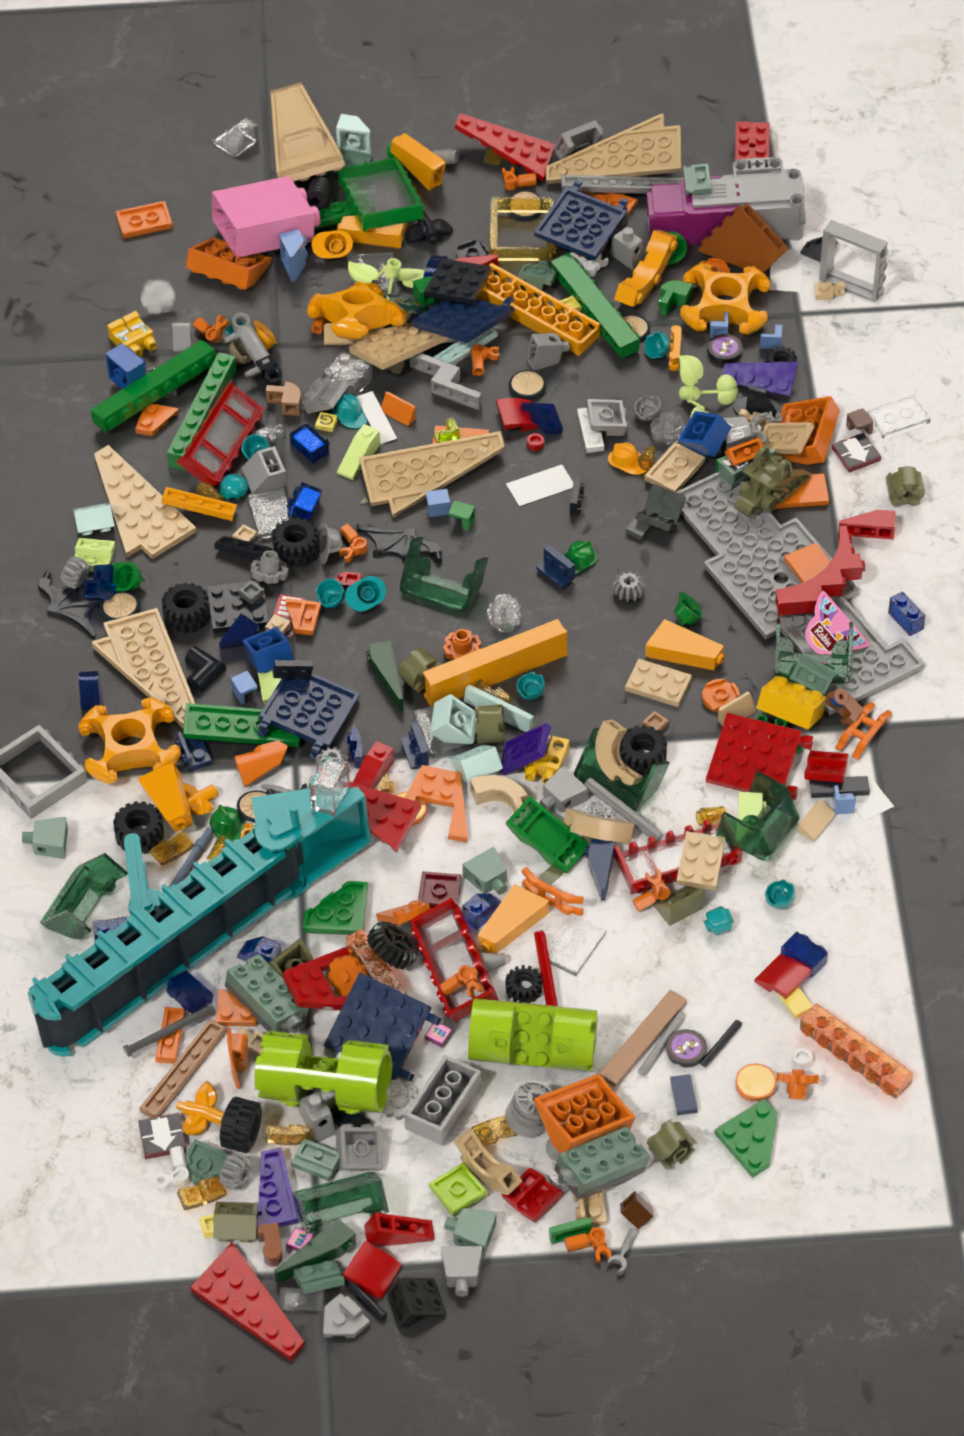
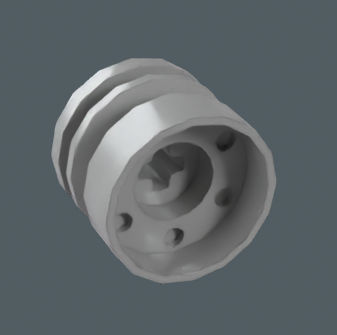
[505,1081,552,1137]

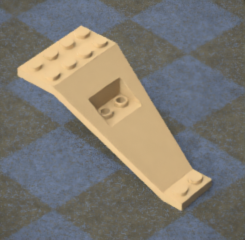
[270,82,345,181]

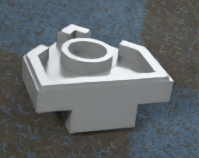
[323,1293,370,1338]

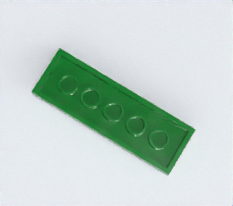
[183,703,299,747]

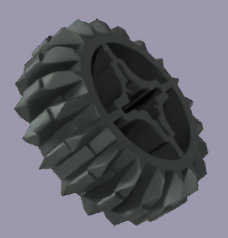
[367,921,419,970]

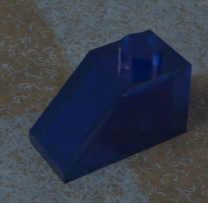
[219,613,260,649]
[462,893,501,930]
[237,936,282,965]

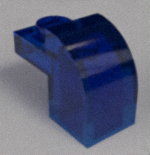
[83,564,117,601]
[79,671,101,710]

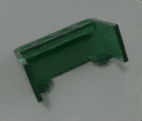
[400,537,489,613]
[774,618,854,683]
[573,727,670,812]
[715,771,800,861]
[40,853,128,939]
[292,1172,389,1234]

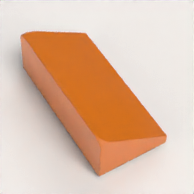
[381,392,416,426]
[724,437,763,466]

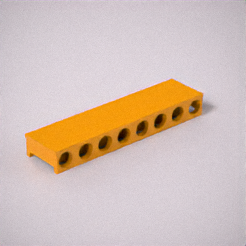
[477,263,601,356]
[423,619,567,709]

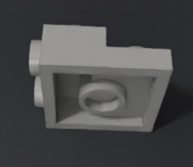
[300,377,349,414]
[586,399,629,436]
[335,1124,383,1171]

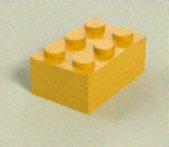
[756,676,826,730]

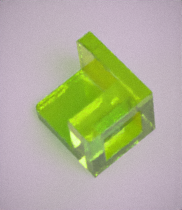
[434,417,460,443]

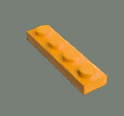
[161,487,237,521]

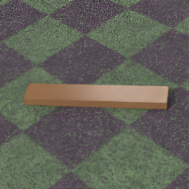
[599,990,687,1087]
[139,1019,227,1118]

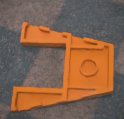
[404,765,468,843]

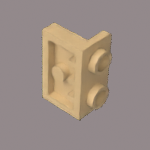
[573,1190,607,1227]

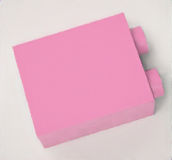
[212,176,320,258]

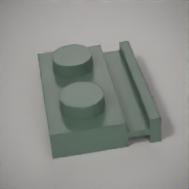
[340,148,373,168]
[683,164,711,196]
[789,654,836,695]
[291,1138,340,1181]
[293,1260,344,1295]

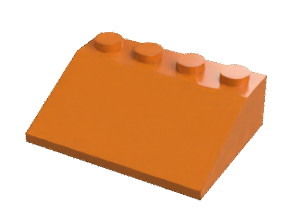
[185,237,273,290]
[775,396,840,465]
[534,1073,636,1153]

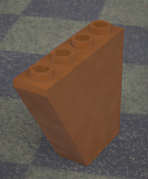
[698,203,789,273]

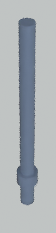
[168,828,213,888]

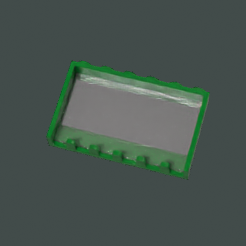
[338,157,425,232]

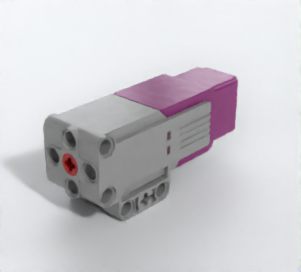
[647,157,806,245]

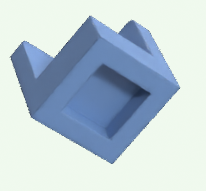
[710,312,728,339]
[760,325,782,349]
[426,489,450,517]
[231,671,257,705]
[833,785,856,814]

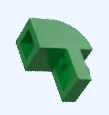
[658,280,693,316]

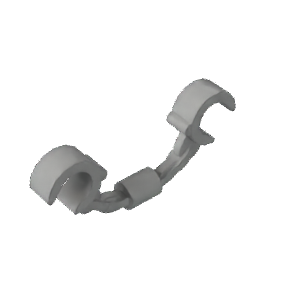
[751,411,782,444]

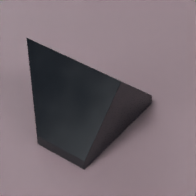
[800,236,839,262]
[746,385,777,416]

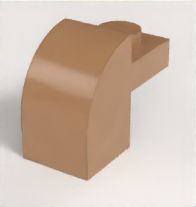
[266,382,302,416]

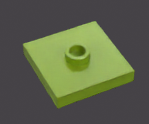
[428,1162,487,1217]

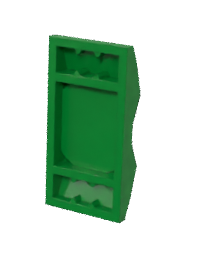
[505,796,590,873]

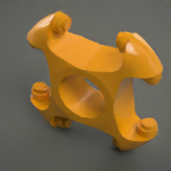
[680,262,770,335]
[307,282,408,340]
[78,697,181,785]

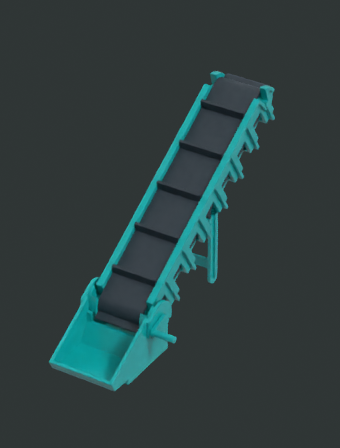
[27,785,371,1057]

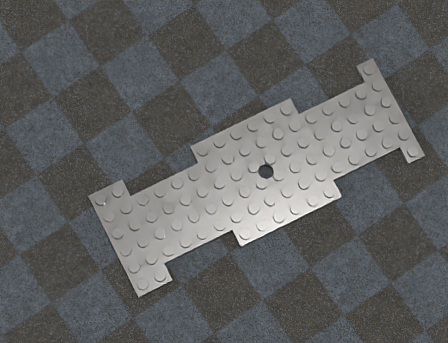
[676,472,924,715]

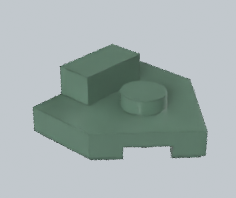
[518,260,557,290]
[185,1139,229,1186]

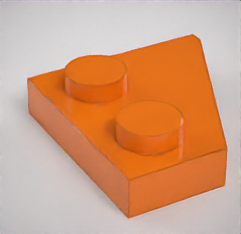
[135,404,179,436]
[285,598,321,636]
[376,900,430,925]
[215,989,257,1027]

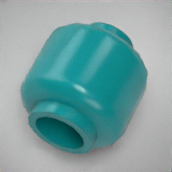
[703,906,734,935]

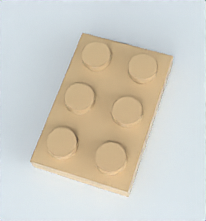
[763,422,814,454]
[645,442,705,492]
[625,659,692,707]
[676,831,725,891]

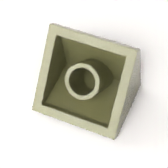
[653,886,704,926]
[269,938,314,977]

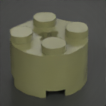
[886,466,925,507]
[398,647,442,693]
[475,704,506,744]
[646,1120,697,1169]

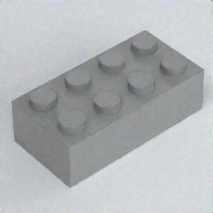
[405,1055,481,1146]

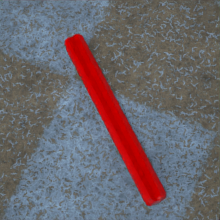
[534,930,558,1006]

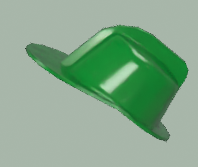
[562,541,598,575]
[104,562,145,591]
[674,592,703,626]
[209,804,244,845]

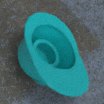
[332,393,368,429]
[345,576,386,612]

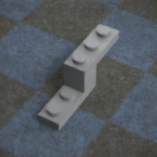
[410,353,482,410]

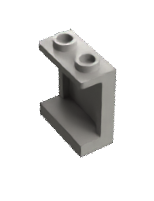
[554,120,603,160]

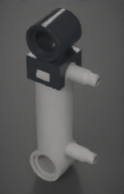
[224,313,282,387]

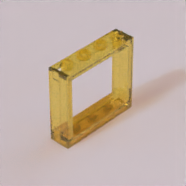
[490,197,556,261]

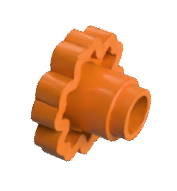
[443,629,481,660]
[327,955,367,996]
[777,1069,819,1099]

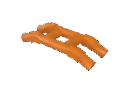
[835,702,892,760]
[521,867,584,916]

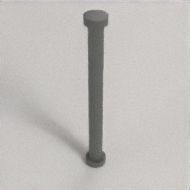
[123,1003,215,1057]

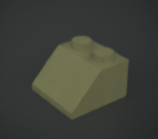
[213,1202,258,1243]

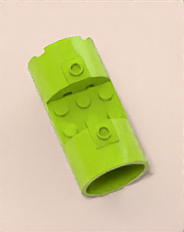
[468,998,598,1072]
[255,1031,392,1114]

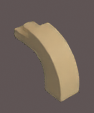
[595,719,643,785]
[470,775,527,813]
[563,808,634,843]
[454,1129,522,1195]

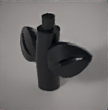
[406,213,453,245]

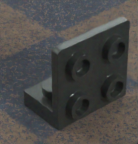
[635,484,686,532]
[387,1277,447,1328]

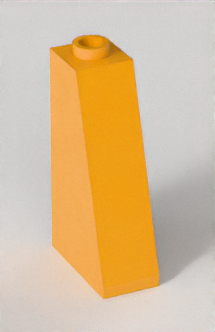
[390,133,446,191]
[337,216,408,249]
[645,619,725,670]
[138,762,193,832]
[478,884,549,953]

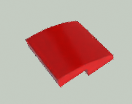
[496,398,539,432]
[804,750,849,783]
[754,954,812,999]
[501,1167,563,1223]
[343,1240,402,1300]

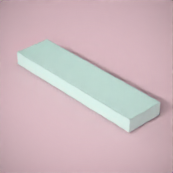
[433,328,497,365]
[464,684,534,732]

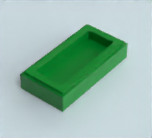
[549,1217,592,1244]

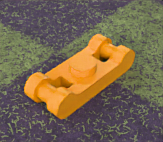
[669,325,681,371]

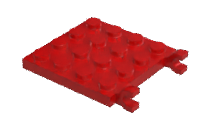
[706,713,813,801]

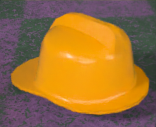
[311,230,353,259]
[253,320,278,350]
[608,443,650,475]

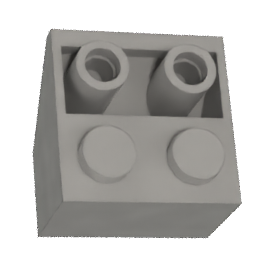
[241,446,287,496]

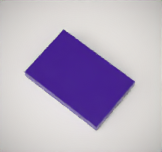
[499,723,551,776]

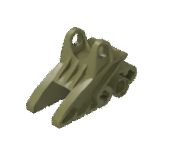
[734,446,811,518]

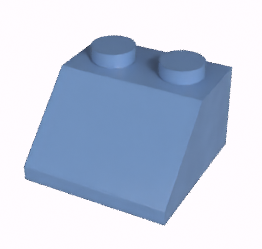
[279,229,308,282]

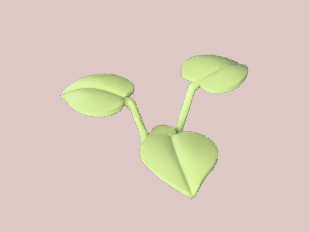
[348,258,427,302]
[679,355,738,418]

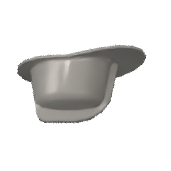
[318,523,342,564]

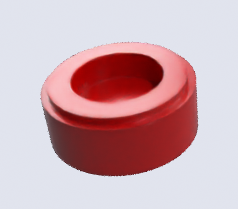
[527,433,545,451]

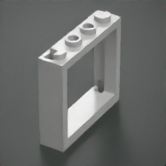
[819,220,889,302]
[0,725,87,819]

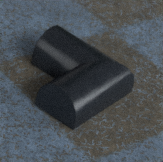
[185,646,226,692]

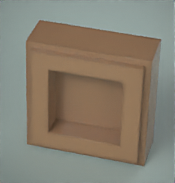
[642,711,669,731]

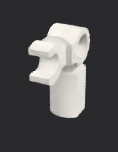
[570,252,608,277]
[156,1146,191,1191]

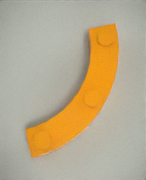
[614,230,678,307]

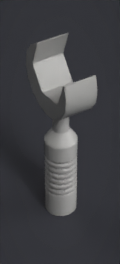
[608,1228,637,1276]

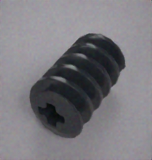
[306,177,331,210]

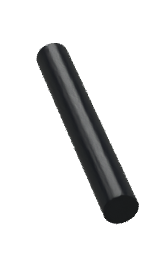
[700,1020,742,1067]
[341,1271,387,1321]

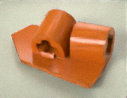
[234,741,288,787]
[227,1028,249,1089]

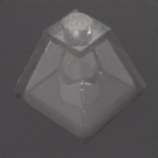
[211,118,258,157]

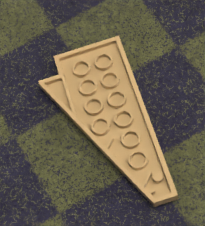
[546,114,682,184]
[349,323,451,369]
[359,431,505,518]
[94,445,196,559]
[92,608,195,728]

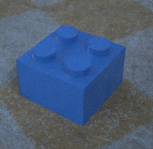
[105,343,146,389]
[678,411,732,457]
[242,627,294,674]

